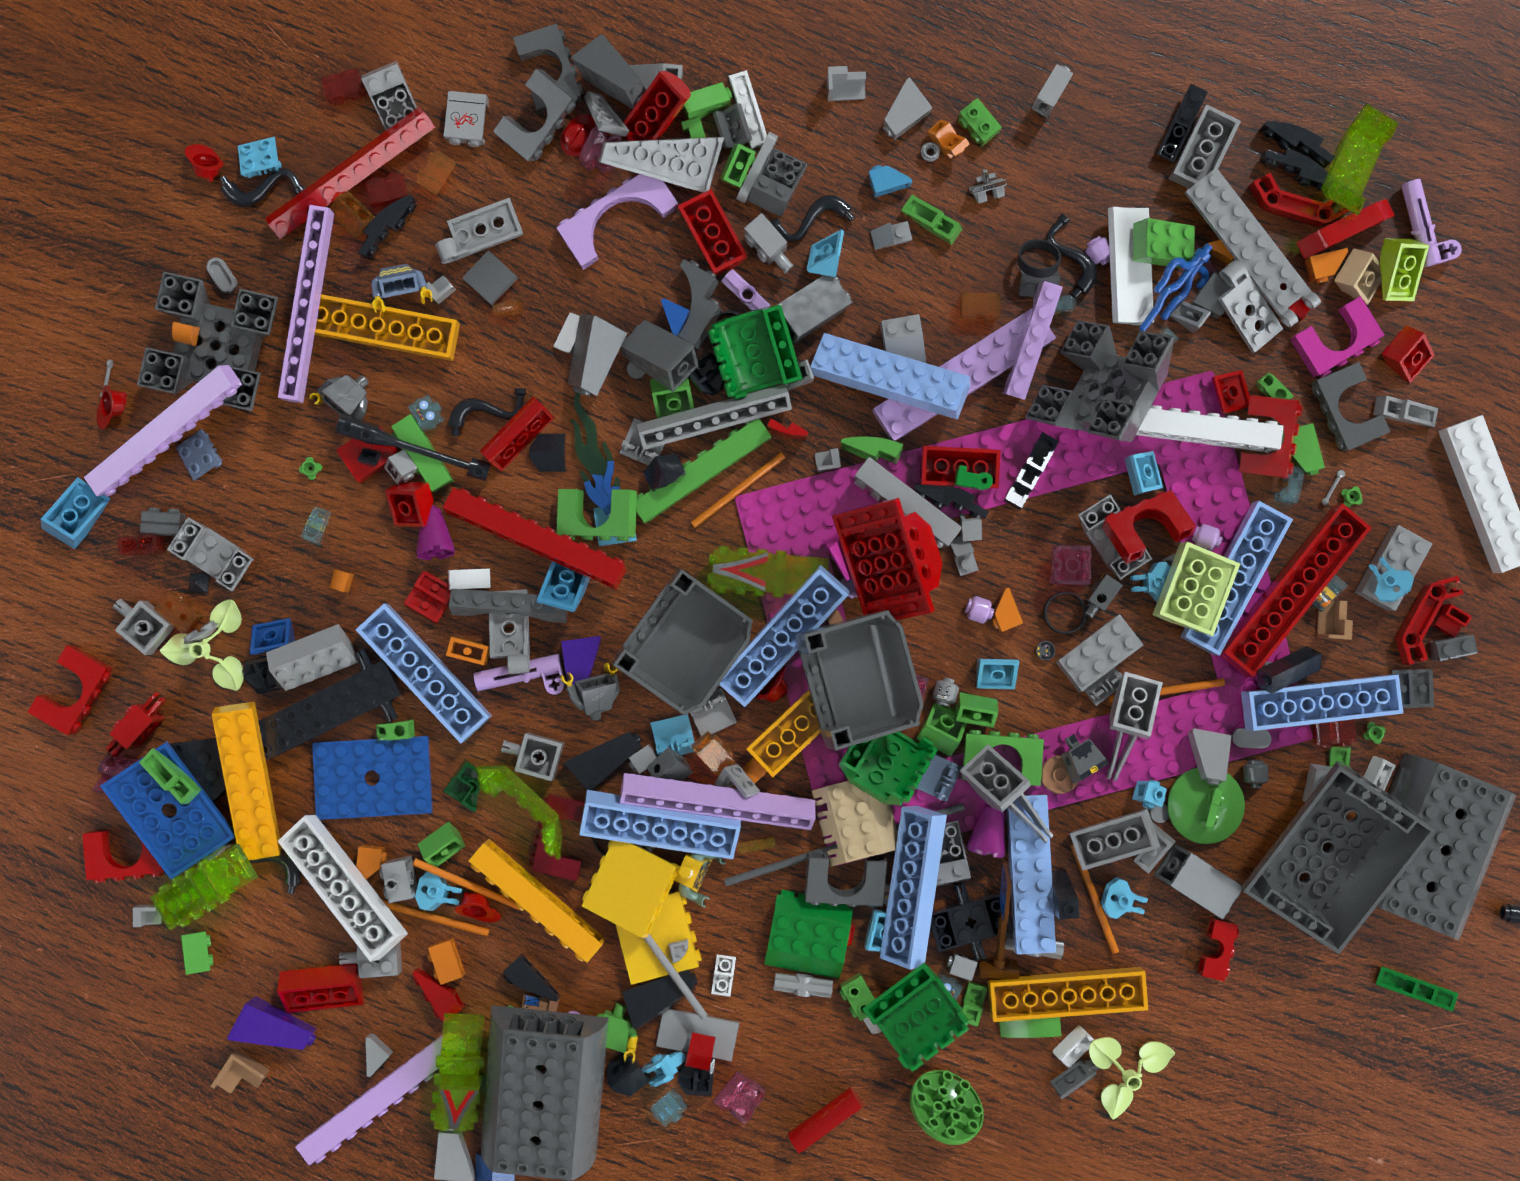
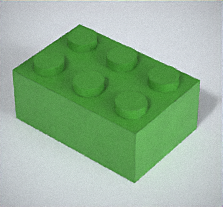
[1133,218,1195,269]

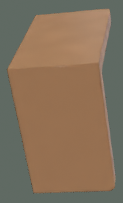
[1316,600,1353,640]
[210,1049,270,1094]

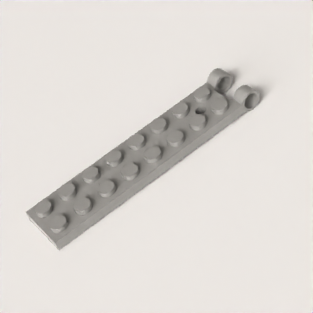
[1184,168,1321,328]

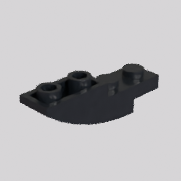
[1156,84,1208,163]
[1259,121,1335,168]
[1260,148,1337,193]
[359,195,417,260]
[912,484,989,520]

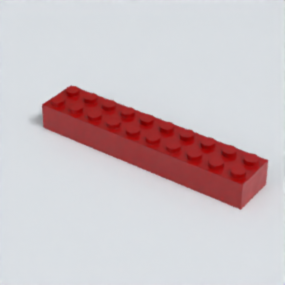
[1220,503,1372,677]

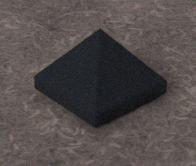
[358,448,382,467]
[188,573,210,593]

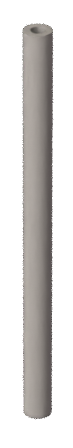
[643,934,708,1020]

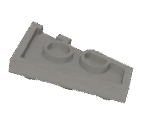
[584,91,629,137]

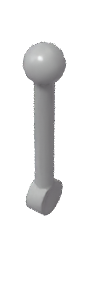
[100,360,113,398]
[1321,470,1345,506]

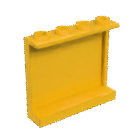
[582,840,680,938]
[616,890,702,985]

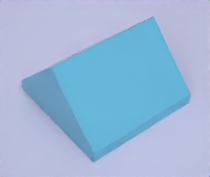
[807,229,844,277]
[1124,451,1163,495]
[976,659,1019,689]
[864,908,887,951]

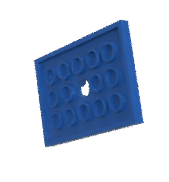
[312,736,433,820]
[100,741,235,879]

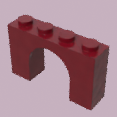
[529,793,585,881]

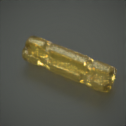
[738,837,776,854]

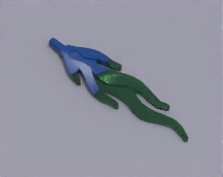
[571,393,620,518]

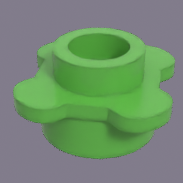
[299,457,322,480]
[1341,486,1363,507]
[1363,722,1386,744]

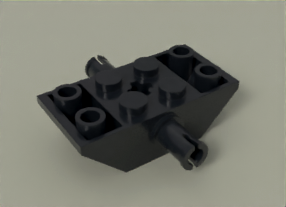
[931,882,1013,961]

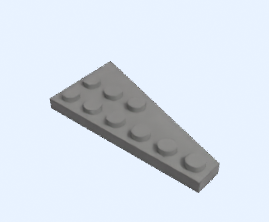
[599,137,724,193]

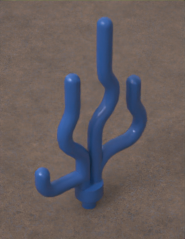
[1139,243,1213,332]

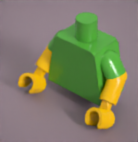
[597,1003,638,1063]

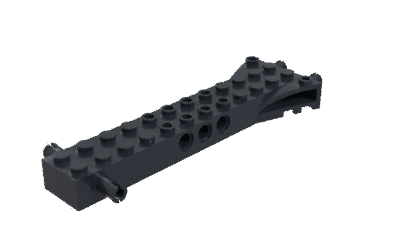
[170,649,405,809]

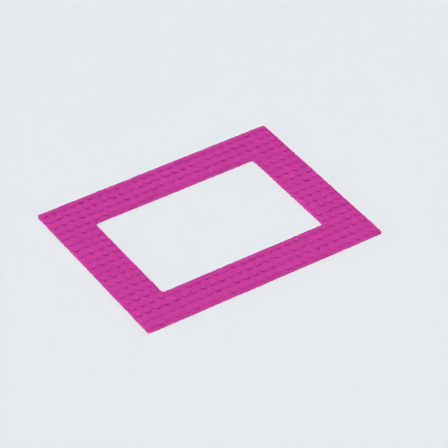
[735,371,1313,866]

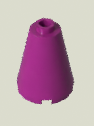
[416,505,455,560]
[967,805,1005,858]

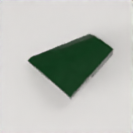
[443,759,482,813]

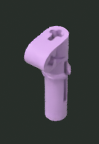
[1401,179,1462,268]
[474,654,566,695]

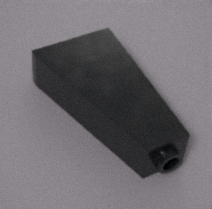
[564,731,643,790]
[1051,869,1079,919]
[623,970,698,1031]

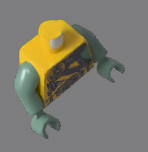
[675,853,726,908]

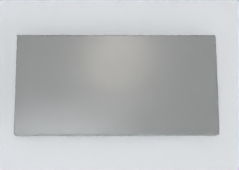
[656,1008,739,1061]

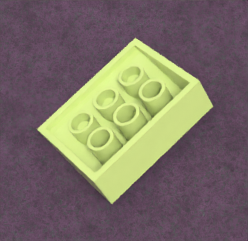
[1153,542,1240,636]

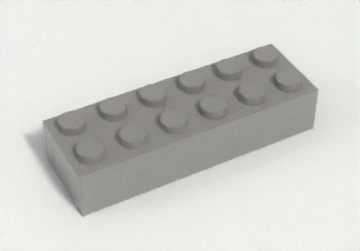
[853,457,962,548]

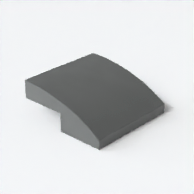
[463,250,518,305]
[1392,669,1434,708]

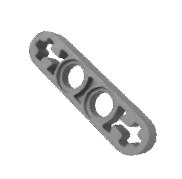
[736,132,778,204]

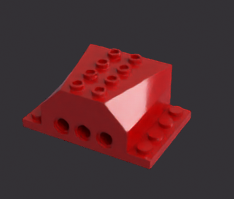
[832,498,942,620]

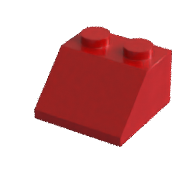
[1382,325,1435,383]
[385,482,433,527]

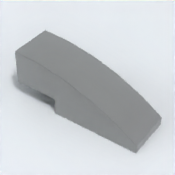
[1373,396,1438,427]

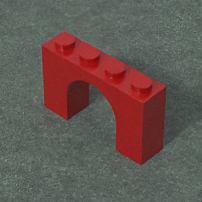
[1239,395,1303,478]
[1102,490,1196,564]
[27,645,113,735]
[82,830,165,883]

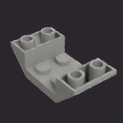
[1077,494,1152,580]
[167,517,254,591]

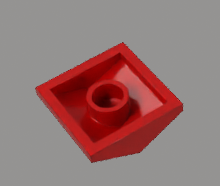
[1211,370,1250,414]

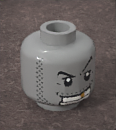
[932,677,959,707]

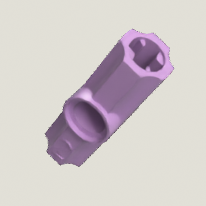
[721,269,771,311]

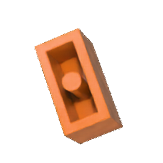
[446,637,490,665]
[427,937,465,985]

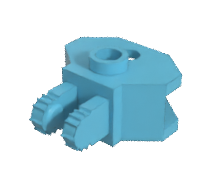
[1369,556,1414,602]
[1130,562,1171,602]
[415,872,462,911]
[1101,877,1148,919]
[641,1051,686,1087]

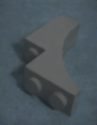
[678,259,722,350]

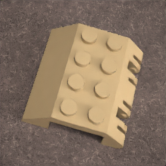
[811,781,898,866]

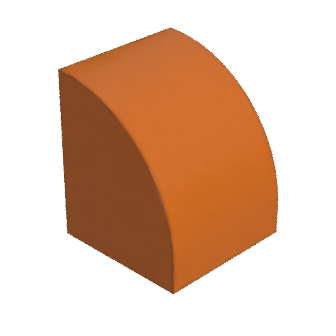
[172,322,200,346]
[329,569,354,593]
[742,757,767,784]

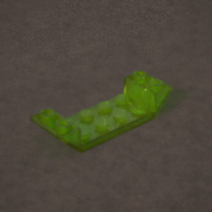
[1321,104,1398,215]
[476,766,562,860]

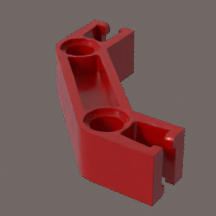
[1249,173,1351,227]
[1296,199,1395,259]
[1396,576,1464,665]

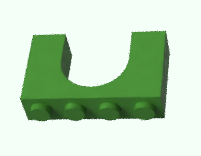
[557,489,637,541]
[961,730,1044,786]

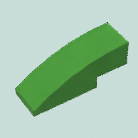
[901,195,962,245]
[841,436,903,464]
[139,748,202,804]
[999,1017,1061,1038]

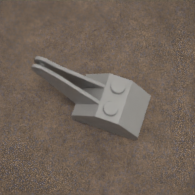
[1106,672,1163,781]
[960,745,1053,843]

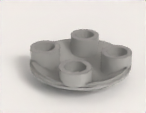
[183,620,219,644]

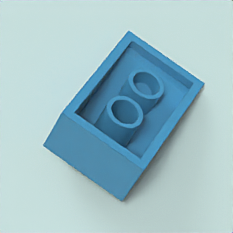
[40,477,110,549]
[537,561,590,612]

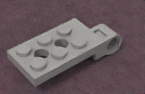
[435,198,524,264]
[1218,260,1283,353]
[489,589,530,674]

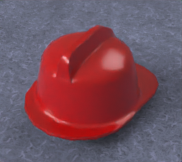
[560,114,599,157]
[184,144,224,182]
[97,385,127,429]
[755,665,788,702]
[455,892,501,923]

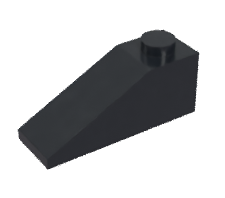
[503,953,561,1002]

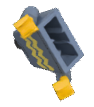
[371,264,432,313]

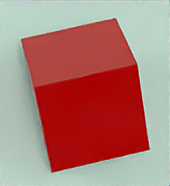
[1431,604,1472,637]
[685,1032,716,1071]

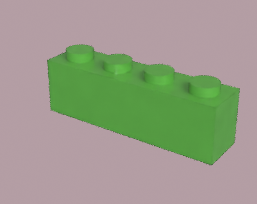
[391,414,455,493]

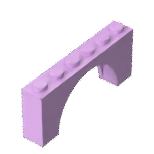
[557,174,678,270]
[1002,281,1063,400]

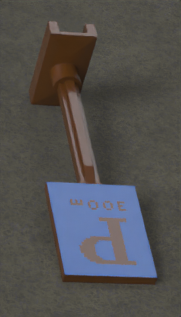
[978,863,1019,979]

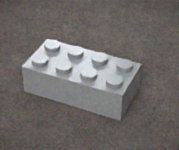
[1168,104,1241,189]
[1354,525,1432,611]
[1056,614,1143,692]
[266,624,357,691]
[1070,809,1160,871]

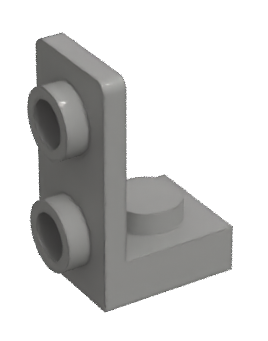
[715,764,760,798]

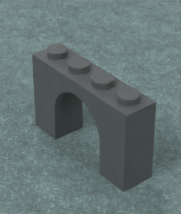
[513,24,584,115]
[493,69,577,161]
[1312,362,1390,452]
[804,851,887,908]

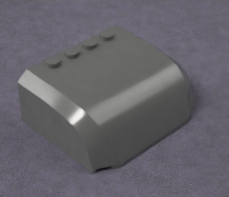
[612,568,753,715]
[795,610,923,751]

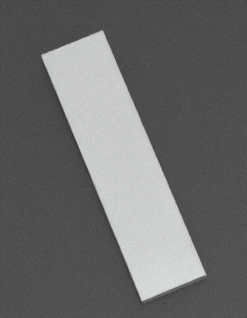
[729,70,767,150]

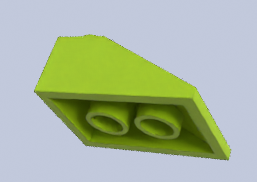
[1380,238,1429,301]

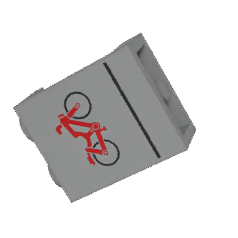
[444,91,489,147]

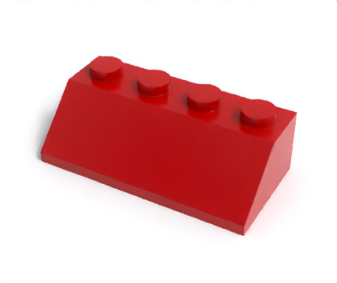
[277,963,364,1013]

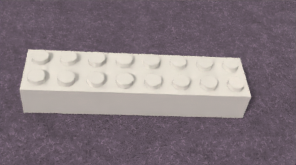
[1136,405,1283,453]
[1438,415,1520,573]
[278,815,408,962]

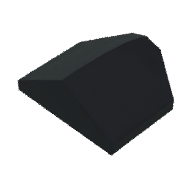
[688,352,725,395]
[529,434,566,472]
[643,454,686,492]
[242,656,283,694]
[607,1050,651,1096]
[678,1058,715,1097]

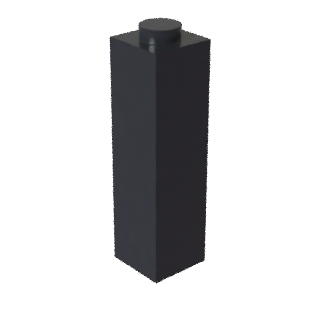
[1257,646,1322,694]

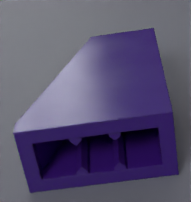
[561,636,602,685]

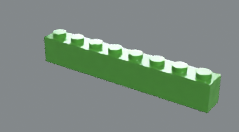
[636,419,772,524]

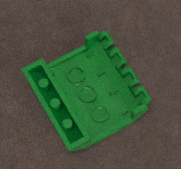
[707,304,802,399]
[839,732,938,805]
[764,890,853,979]
[862,962,970,1071]

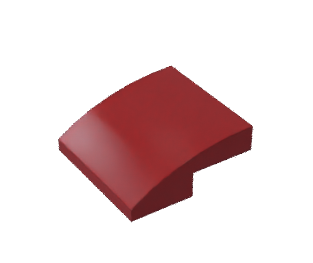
[767,419,808,440]
[403,570,451,625]

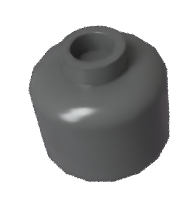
[1243,760,1269,788]

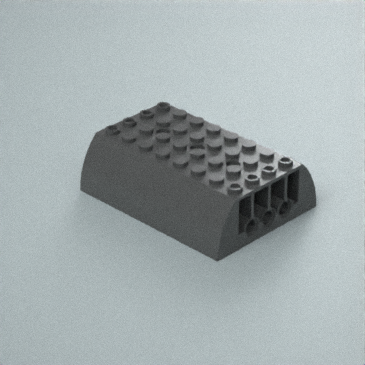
[1377,753,1516,940]
[1241,761,1436,954]
[481,1005,609,1181]

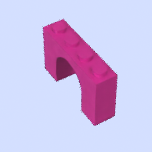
[1290,296,1384,378]

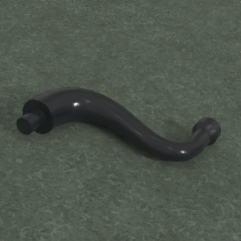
[219,169,306,207]
[770,195,856,242]
[1046,214,1097,299]
[449,388,526,437]
[234,838,301,894]

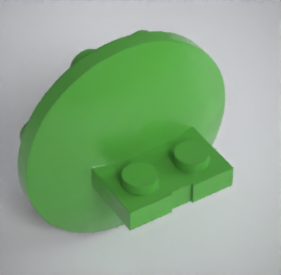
[1167,767,1245,844]
[910,1070,983,1145]

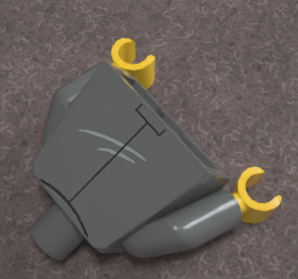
[309,375,369,420]
[560,663,620,720]

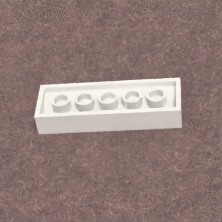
[1108,207,1154,325]

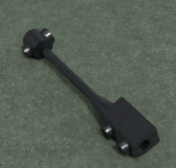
[335,413,491,481]

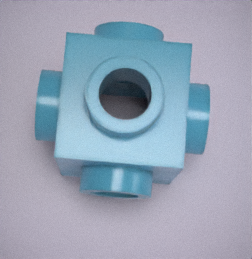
[1132,780,1167,809]

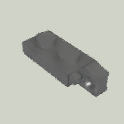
[1050,1059,1099,1099]

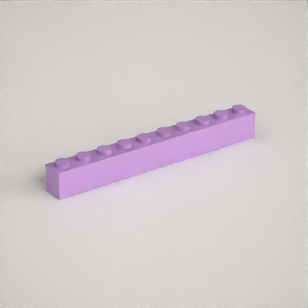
[278,205,334,403]
[84,365,242,497]
[620,773,815,830]
[296,1026,468,1165]

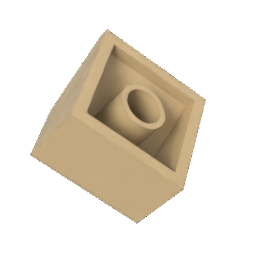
[1334,249,1382,305]

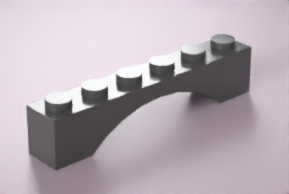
[449,589,568,623]

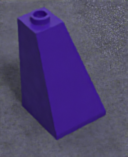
[227,996,317,1050]

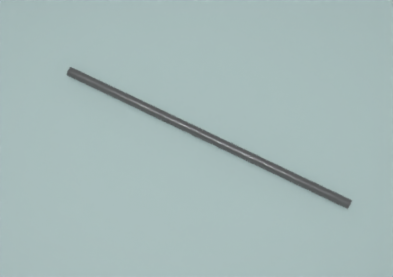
[724,803,965,886]

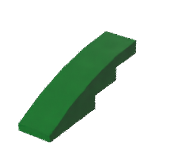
[1376,966,1459,1012]

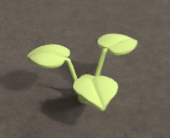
[160,600,244,691]
[1089,1037,1175,1119]

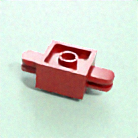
[105,692,167,758]

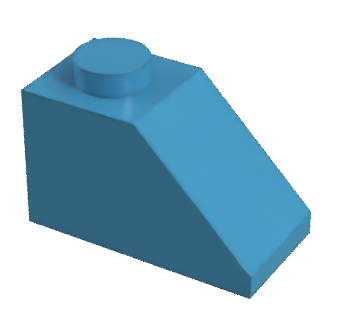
[868,165,912,198]

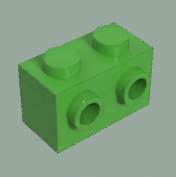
[958,98,1002,147]
[719,143,756,188]
[955,692,998,728]
[417,821,465,867]
[181,931,213,975]
[839,973,875,1021]

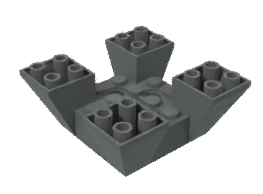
[137,271,278,411]
[1025,320,1174,442]

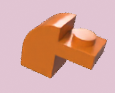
[927,119,970,159]

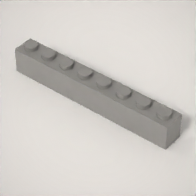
[637,384,792,450]

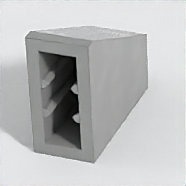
[1031,64,1073,118]
[883,77,932,140]
[1188,728,1232,786]
[434,1125,476,1181]

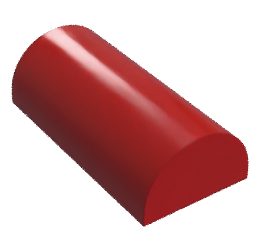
[623,71,691,141]
[677,189,748,275]
[479,396,555,472]
[920,446,1001,489]
[787,1087,865,1154]

